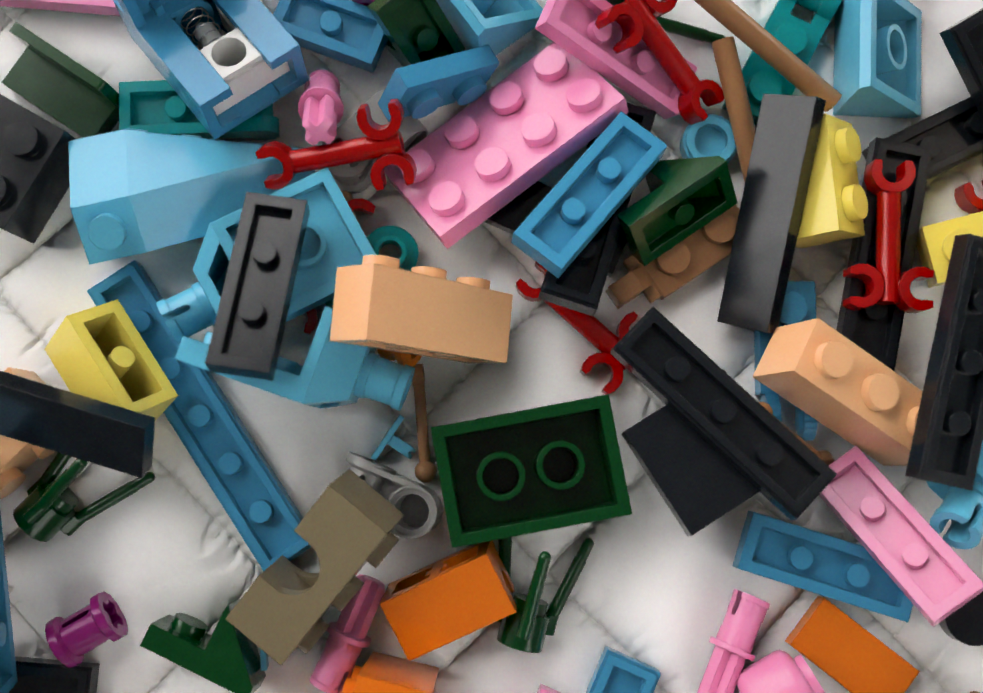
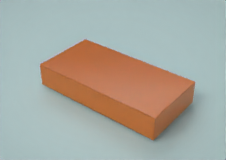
[785,595,920,693]

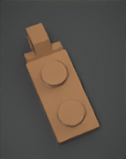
[605,205,739,309]

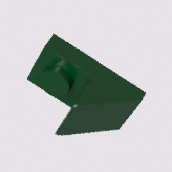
[367,0,466,67]
[617,156,738,266]
[140,598,266,693]

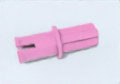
[298,70,344,146]
[309,574,385,693]
[697,589,770,693]

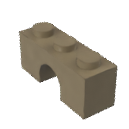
[226,469,404,666]

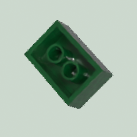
[430,394,632,548]

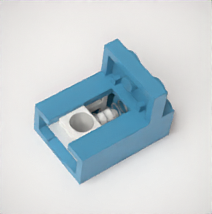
[113,0,309,140]

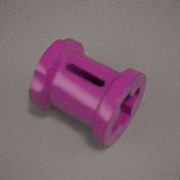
[45,591,128,668]

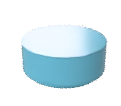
[680,114,737,165]

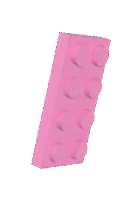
[384,42,629,249]

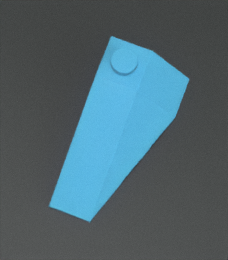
[68,128,315,265]

